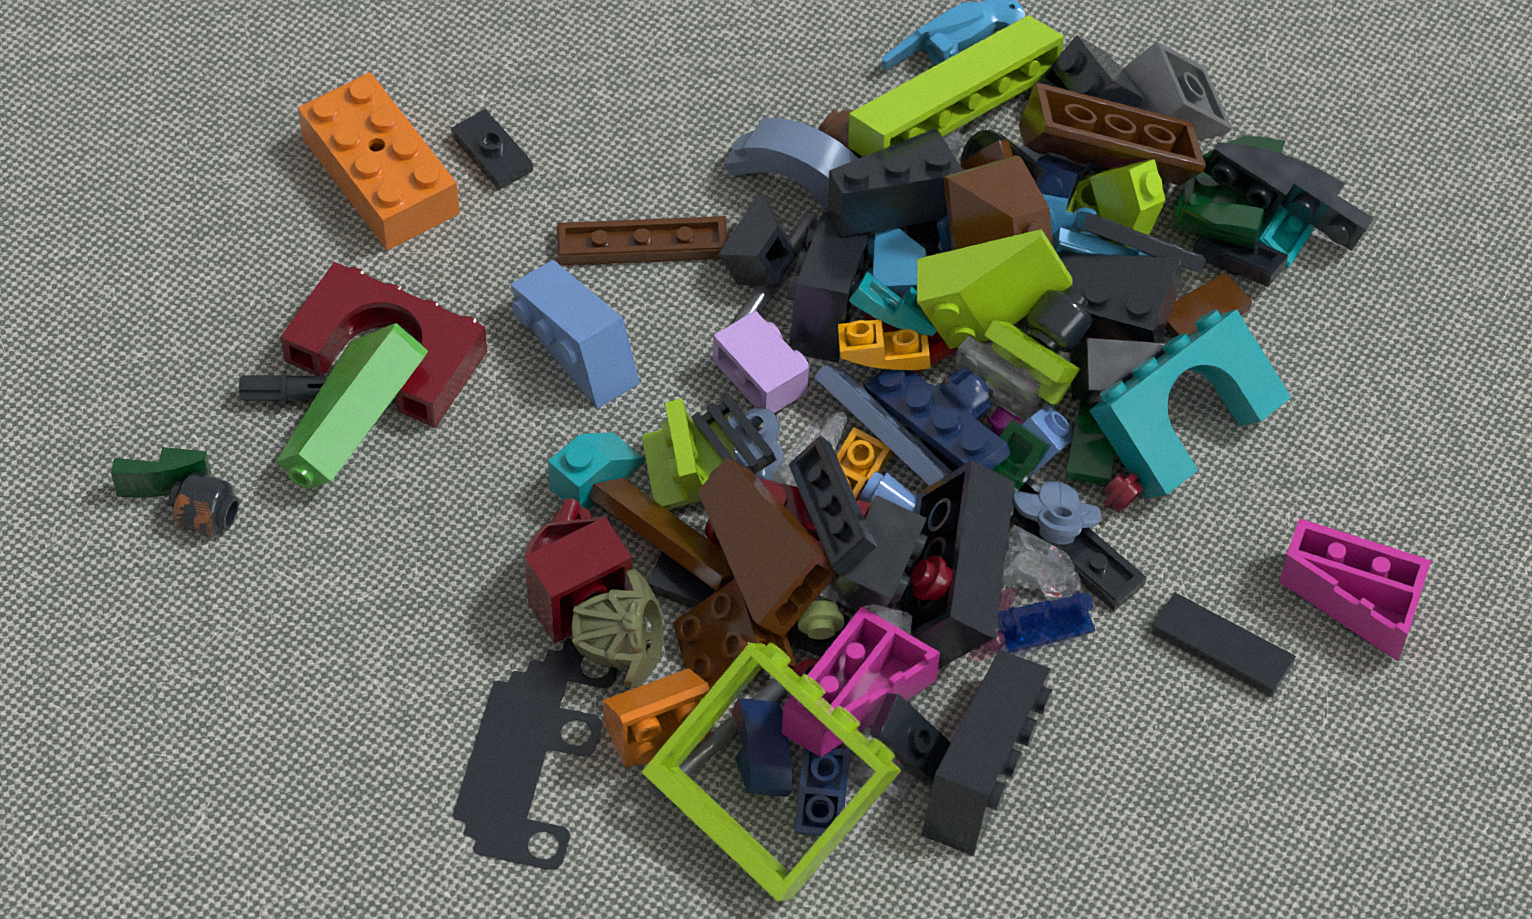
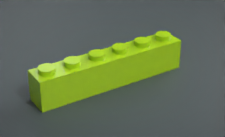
[849,15,1064,157]

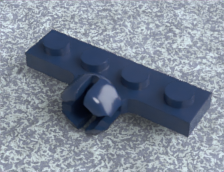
[864,368,1011,470]

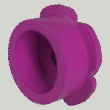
[987,406,1026,437]

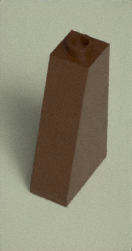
[698,457,838,637]

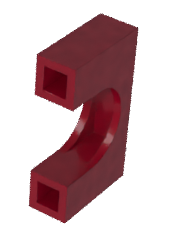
[280,261,487,428]

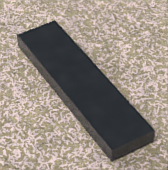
[789,436,877,577]

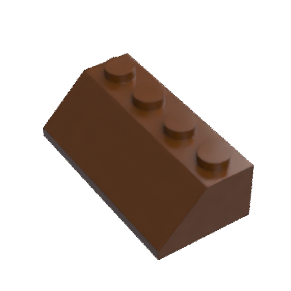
[1018,82,1206,185]

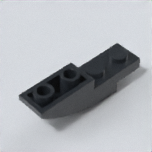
[1203,143,1374,251]

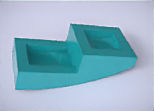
[849,272,937,336]

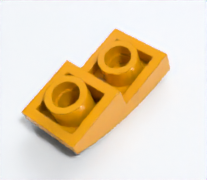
[838,319,931,370]
[837,427,893,500]

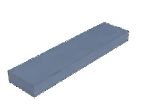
[814,365,953,486]

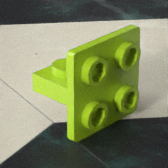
[642,398,738,510]

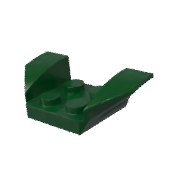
[1171,135,1285,249]

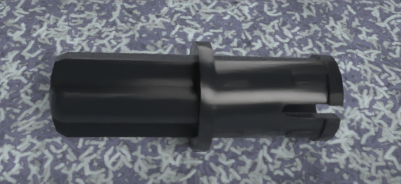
[239,371,327,406]

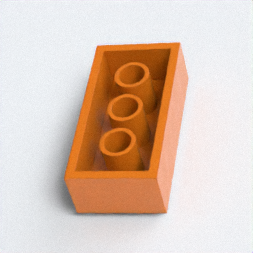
[297,72,460,251]

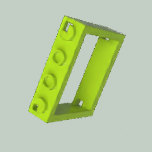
[642,643,901,901]

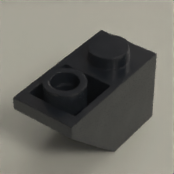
[718,194,796,286]

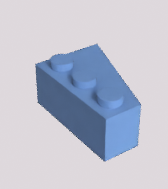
[510,260,640,409]

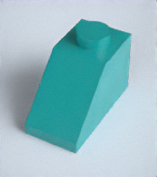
[548,432,644,510]

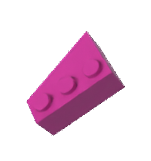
[1279,518,1432,662]
[782,607,940,757]

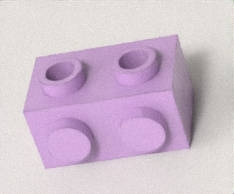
[713,310,810,413]

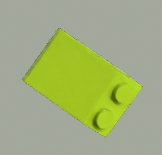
[917,229,1072,349]

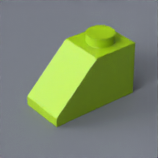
[1090,159,1165,249]

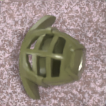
[572,569,663,688]

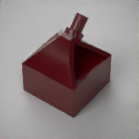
[524,498,633,644]

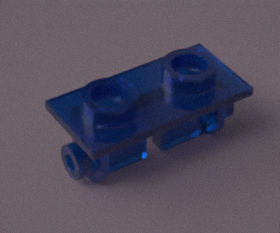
[998,590,1096,653]

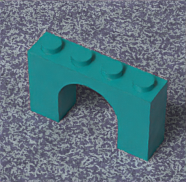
[1089,309,1292,499]

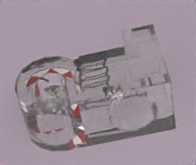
[1003,525,1081,603]

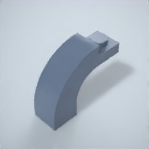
[723,118,858,212]

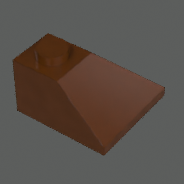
[943,156,1053,251]

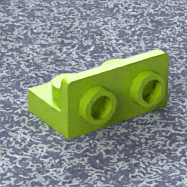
[984,320,1080,405]

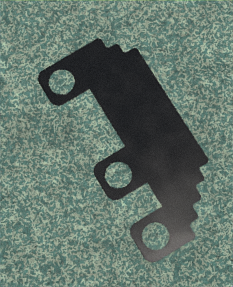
[453,638,618,870]

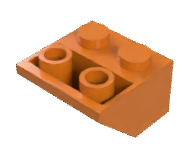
[602,668,711,768]

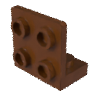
[674,579,796,690]

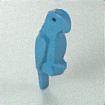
[882,0,1025,70]

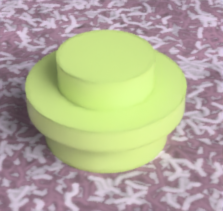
[798,600,844,639]

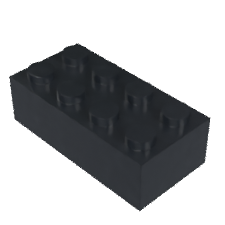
[898,460,1015,669]

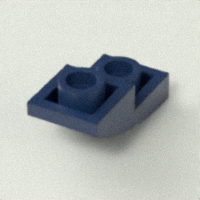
[731,698,792,797]
[794,748,851,836]

